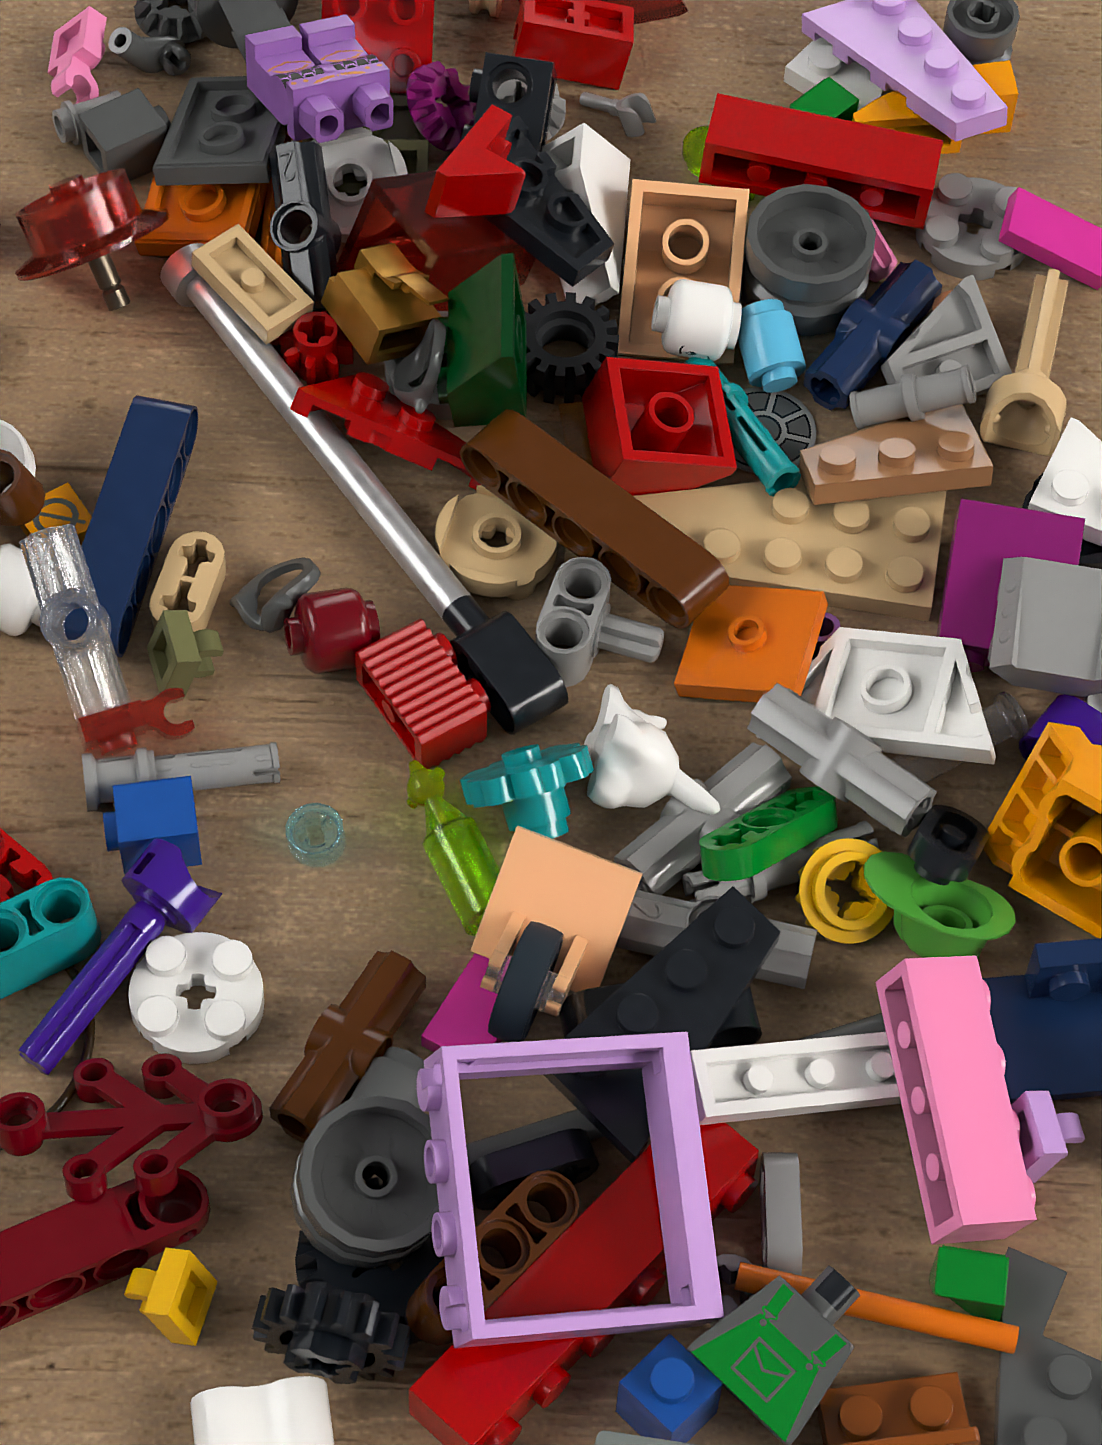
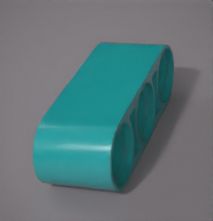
[0,877,102,999]

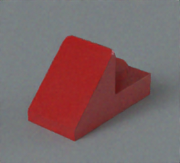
[425,104,526,218]

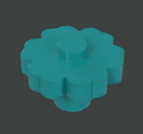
[460,743,594,839]

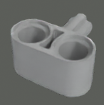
[535,557,664,687]

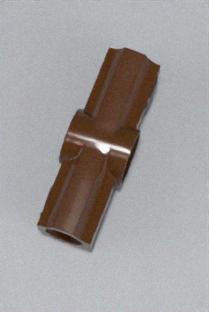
[269,950,426,1143]

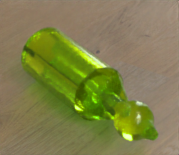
[406,760,500,936]

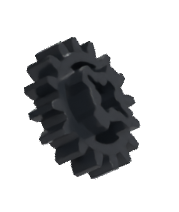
[251,1281,411,1384]

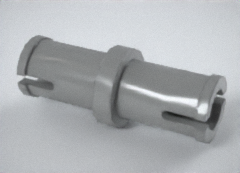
[849,364,977,430]

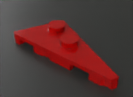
[290,372,481,490]

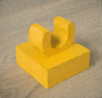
[124,1247,218,1346]

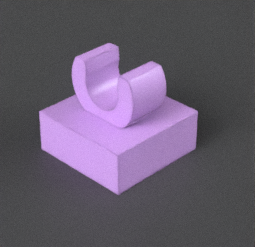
[1011,1091,1085,1183]

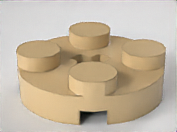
[435,485,558,600]

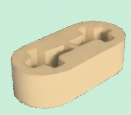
[149,531,226,632]

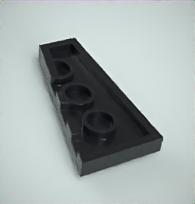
[543,886,781,1163]

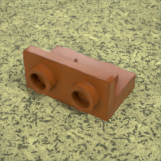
[816,1372,981,1445]

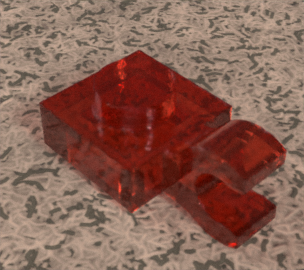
[77,688,195,757]

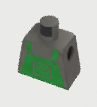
[687,1265,860,1445]

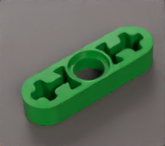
[699,787,838,881]

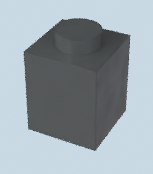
[78,88,171,190]

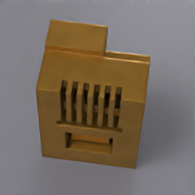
[321,243,449,365]

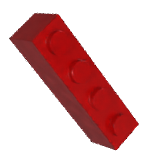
[698,93,943,229]

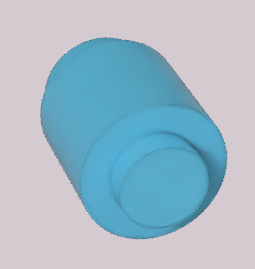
[737,299,806,393]

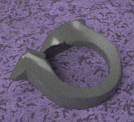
[392,319,446,414]
[229,557,321,633]

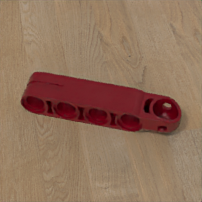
[0,1168,211,1330]

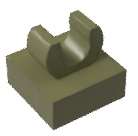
[147,610,224,699]

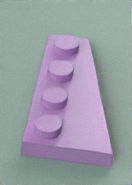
[802,0,1008,142]

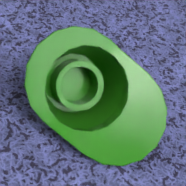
[863,851,1016,958]

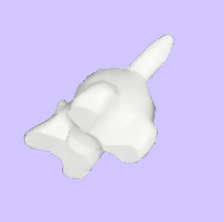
[584,684,720,815]

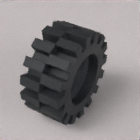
[525,292,619,405]

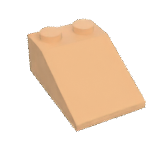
[618,179,750,365]

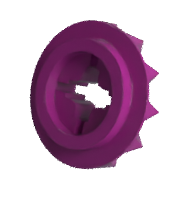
[406,60,477,152]

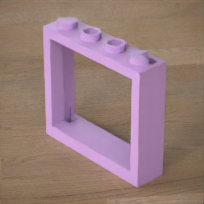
[416,1032,724,1348]

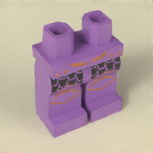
[245,14,393,143]

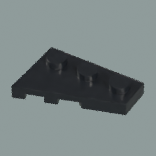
[482,115,614,287]

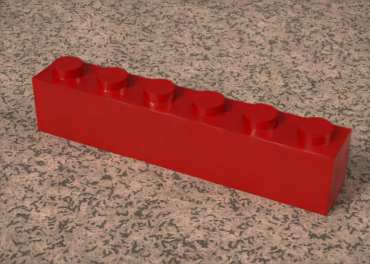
[409,1122,759,1445]

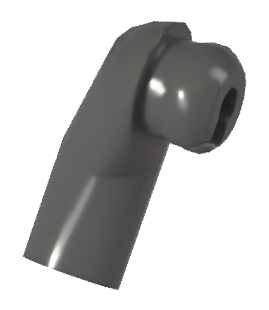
[108,27,191,76]

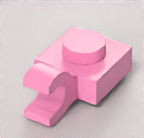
[48,6,107,104]

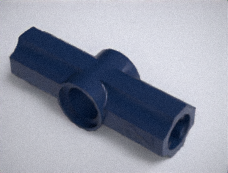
[803,259,943,411]

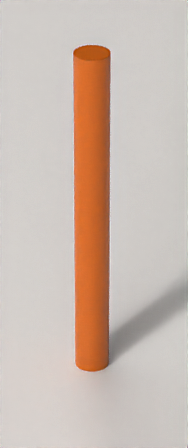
[734,1262,1019,1354]

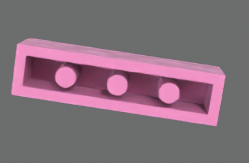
[875,956,1037,1245]

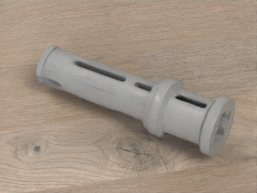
[82,742,280,812]

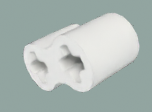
[190,1376,334,1445]

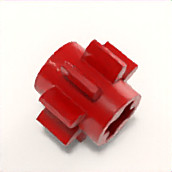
[280,310,354,385]

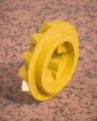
[795,838,894,944]

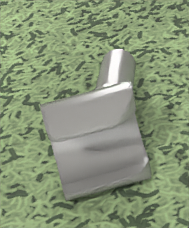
[579,92,656,137]

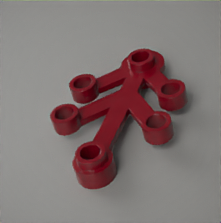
[0,1053,263,1201]

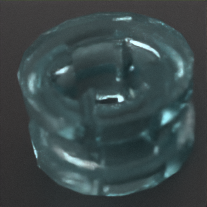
[285,803,346,867]

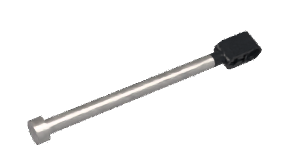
[160,243,568,735]

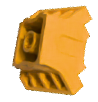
[983,722,1102,938]

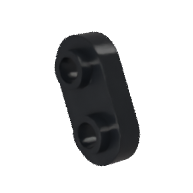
[907,804,990,886]

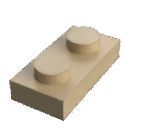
[191,224,314,345]

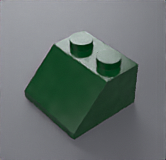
[437,253,527,427]

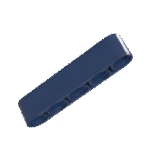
[56,395,198,657]

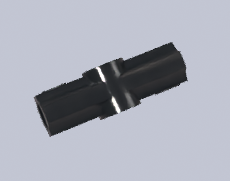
[269,141,342,317]

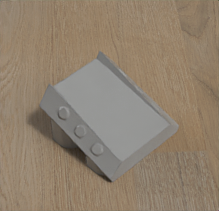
[988,557,1102,697]

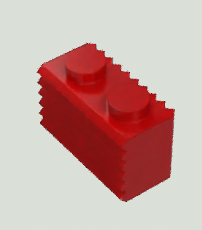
[355,619,491,771]

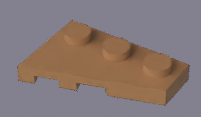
[799,404,993,505]

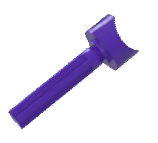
[18,838,222,1075]

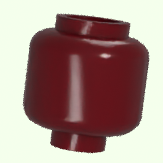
[284,587,380,674]

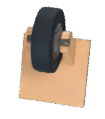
[470,826,643,1042]

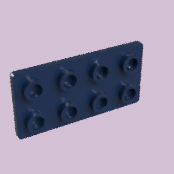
[982,938,1102,1104]

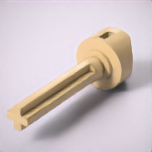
[980,269,1068,456]

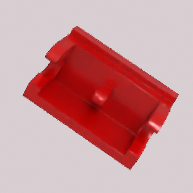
[512,0,634,90]

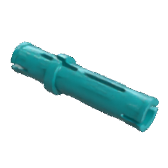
[684,357,801,497]

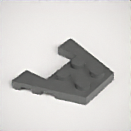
[994,1247,1102,1445]

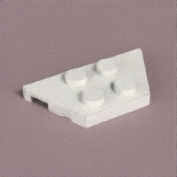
[756,627,996,765]

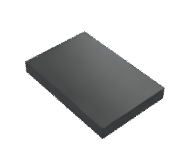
[153,76,287,186]

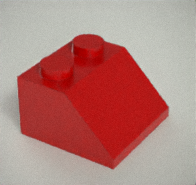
[582,357,737,496]

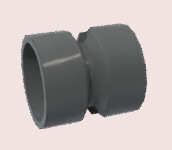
[943,0,1020,65]

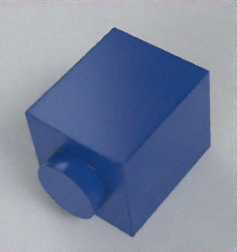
[103,776,202,875]
[615,1334,723,1443]

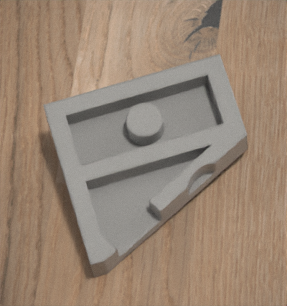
[881,275,1012,396]

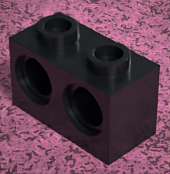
[461,52,557,153]

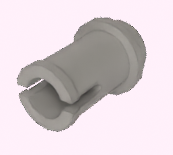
[52,90,121,145]

